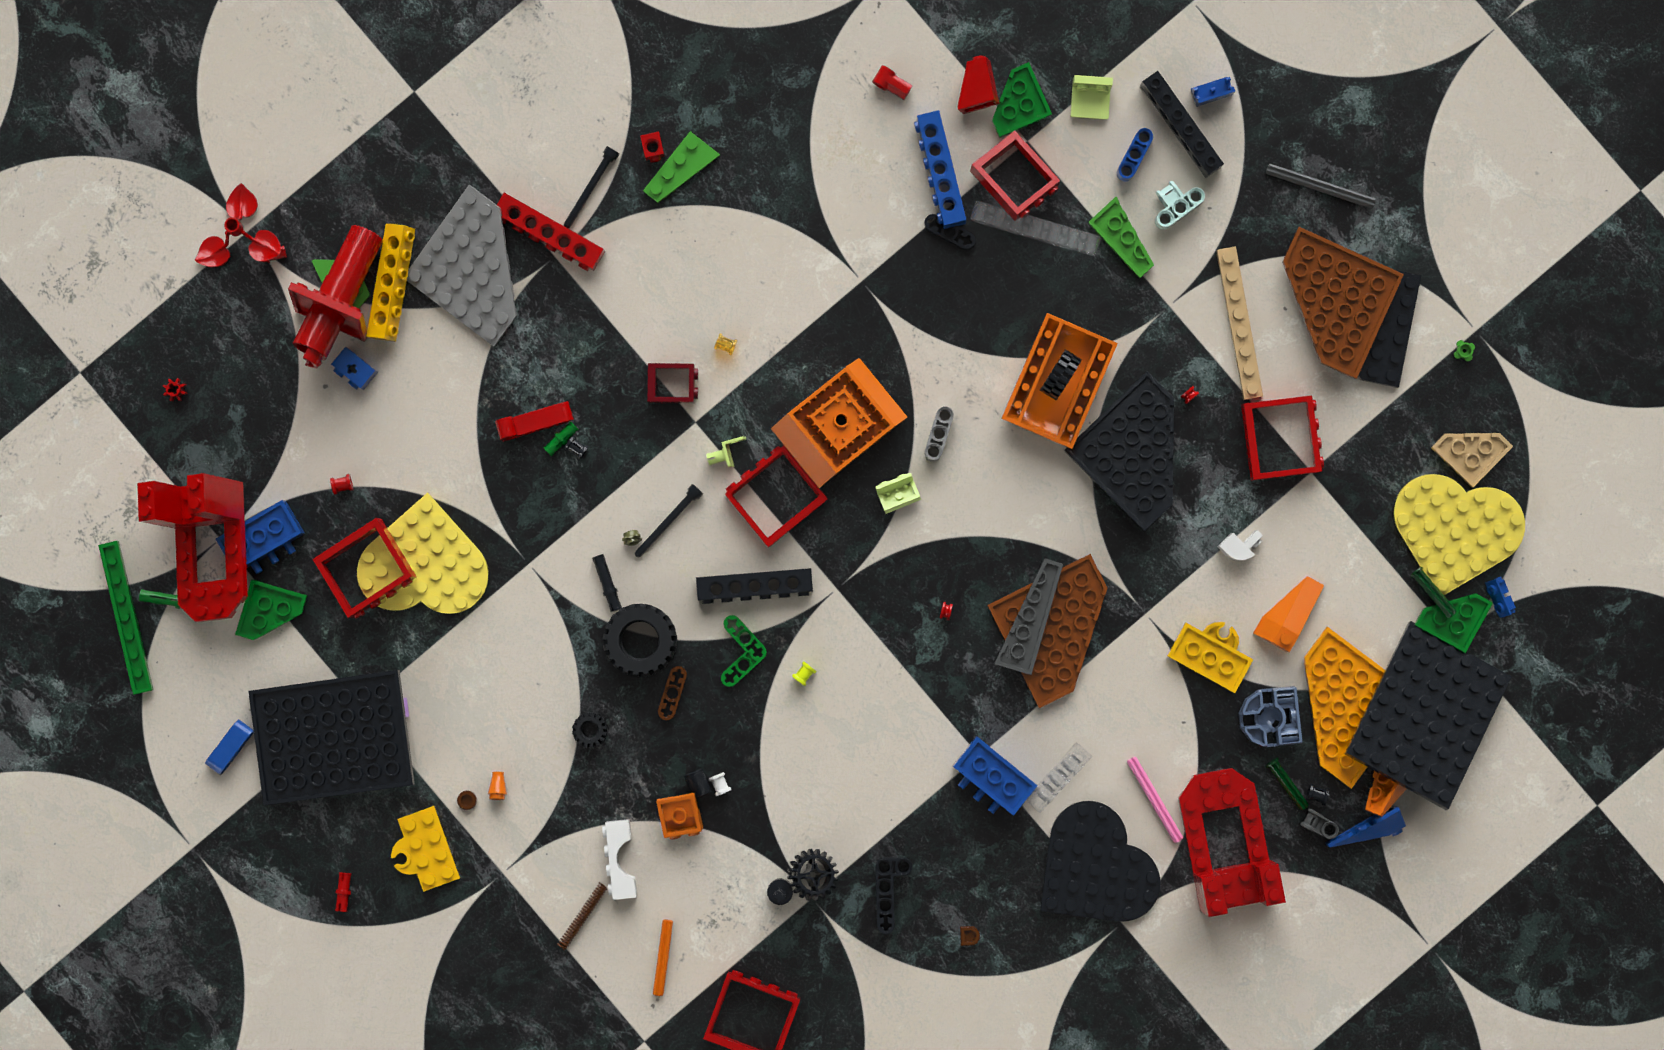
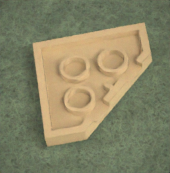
[1431,433,1513,488]

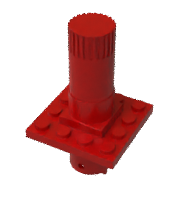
[288,225,383,369]

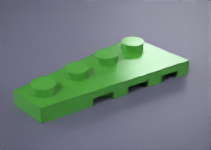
[643,131,720,203]

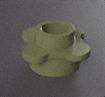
[622,530,642,546]

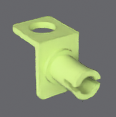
[706,436,746,467]

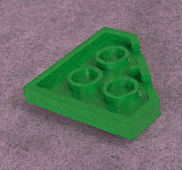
[992,62,1052,138]
[235,579,308,640]
[1415,593,1493,653]

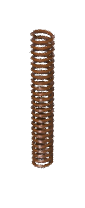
[557,882,607,950]

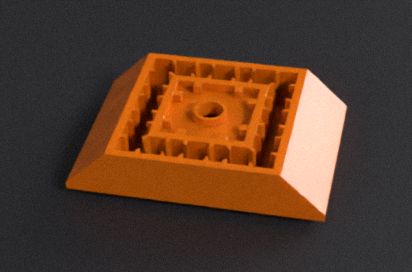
[771,358,907,488]

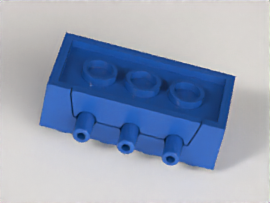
[215,500,305,574]
[953,736,1038,816]

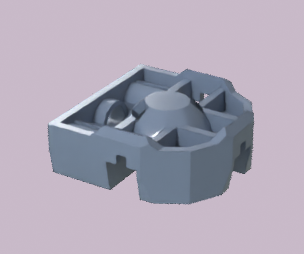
[1238,686,1302,747]

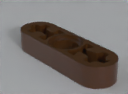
[658,666,687,720]

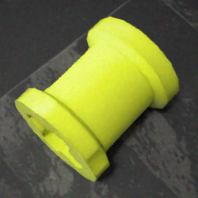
[792,661,817,686]

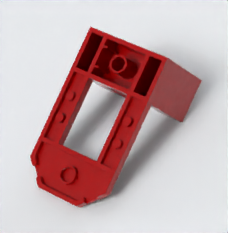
[137,473,248,622]
[1178,768,1286,917]

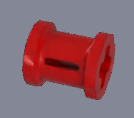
[330,474,353,495]

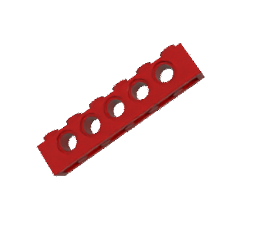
[497,192,605,271]

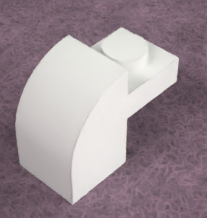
[1217,530,1263,561]

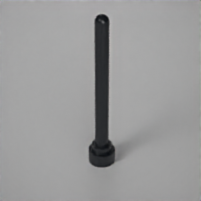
[564,146,619,228]
[635,484,703,557]

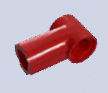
[872,65,913,100]

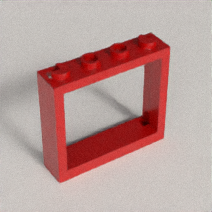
[1241,395,1324,481]
[725,446,828,548]
[313,518,417,619]
[703,970,800,1050]

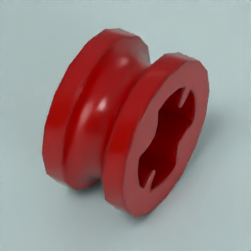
[1180,386,1199,404]
[940,602,953,620]

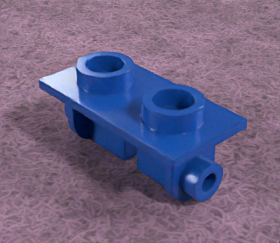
[1485,576,1516,618]

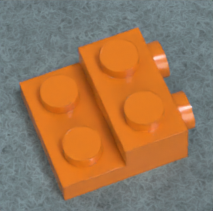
[656,793,703,840]

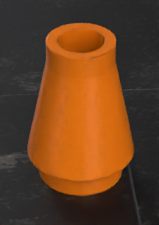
[488,772,507,800]

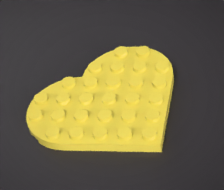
[1393,474,1525,595]
[357,492,489,614]

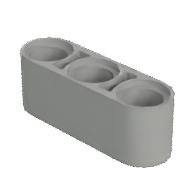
[925,406,954,461]

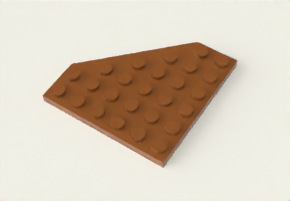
[1282,227,1404,379]
[987,554,1108,708]

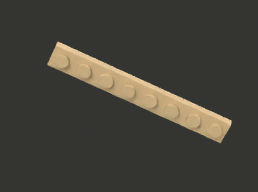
[1216,246,1263,400]

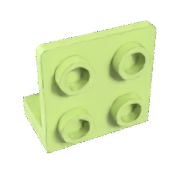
[1070,75,1113,120]

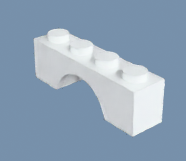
[602,819,637,900]

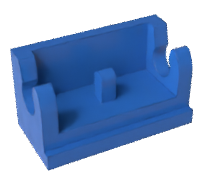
[1191,77,1235,107]

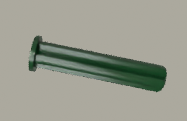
[1410,567,1457,618]
[1265,757,1309,811]

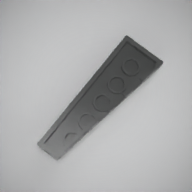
[994,559,1063,675]

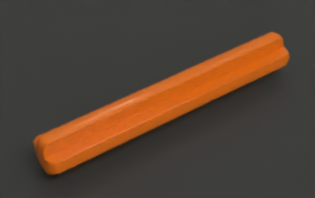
[653,919,673,996]

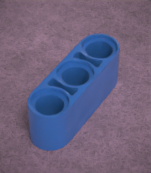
[1117,128,1153,182]
[205,719,254,775]

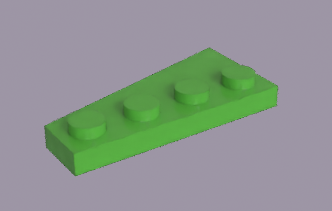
[1088,197,1154,279]

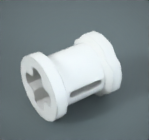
[709,772,731,796]

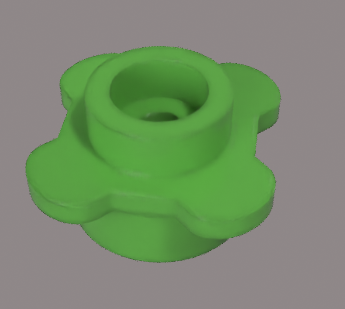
[1454,340,1475,361]

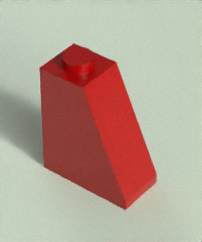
[958,55,999,114]

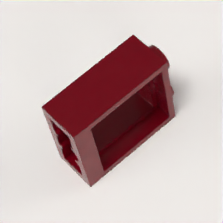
[647,363,698,403]

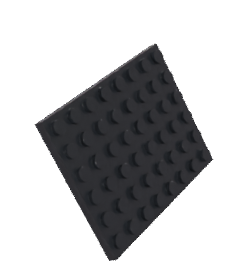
[1344,621,1512,810]
[248,670,415,806]

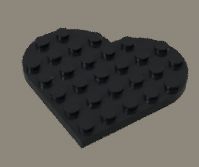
[1040,801,1160,922]

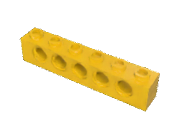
[366,224,415,342]

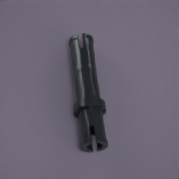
[592,554,622,612]

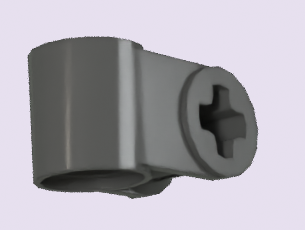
[1300,808,1339,839]

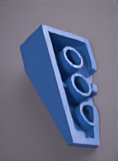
[1325,805,1406,848]

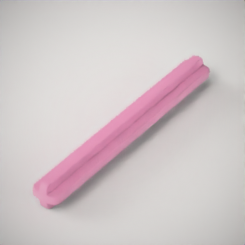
[1127,757,1183,843]

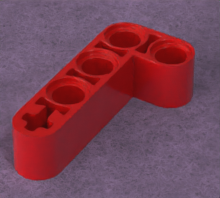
[495,401,574,441]

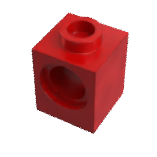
[640,131,665,162]

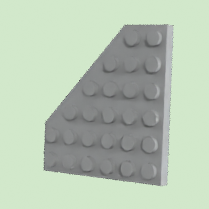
[407,185,518,346]

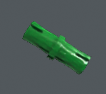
[543,421,579,456]

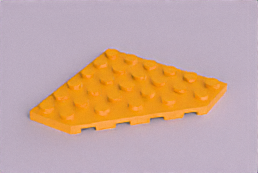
[1303,627,1385,789]

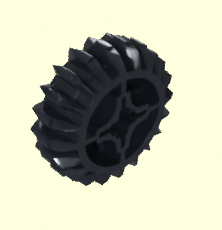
[787,849,839,901]

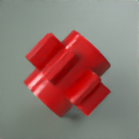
[163,378,187,402]

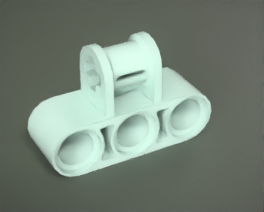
[1155,181,1205,229]

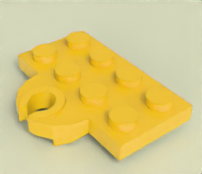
[1167,622,1253,693]
[391,806,460,892]

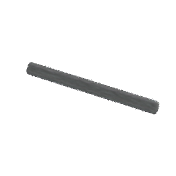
[1266,164,1376,209]

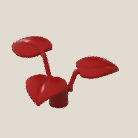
[195,183,281,267]

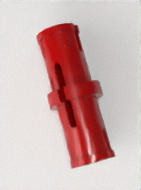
[335,872,352,912]

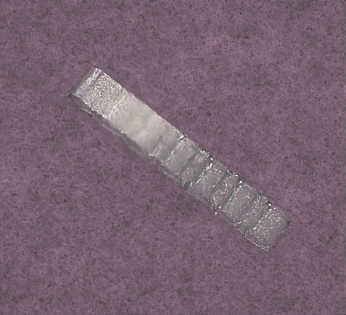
[970,201,1102,256]

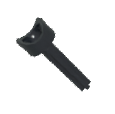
[767,878,793,905]

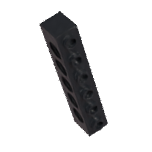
[1140,71,1224,178]
[696,568,813,604]

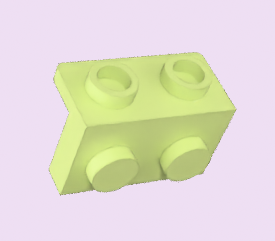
[875,473,921,514]

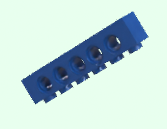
[914,110,966,229]

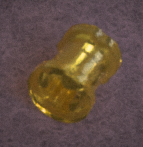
[714,333,738,355]

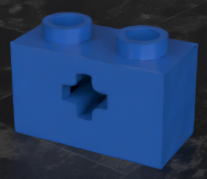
[331,346,378,390]

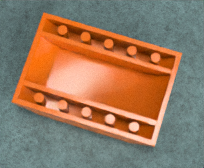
[1001,313,1118,449]

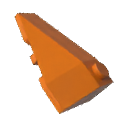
[1253,576,1324,652]
[1365,771,1406,817]

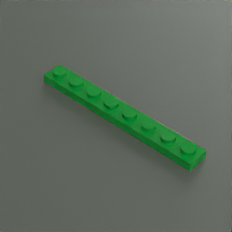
[98,541,153,695]

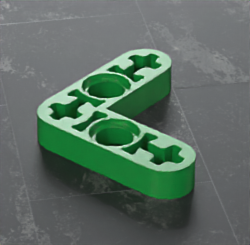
[721,615,767,687]

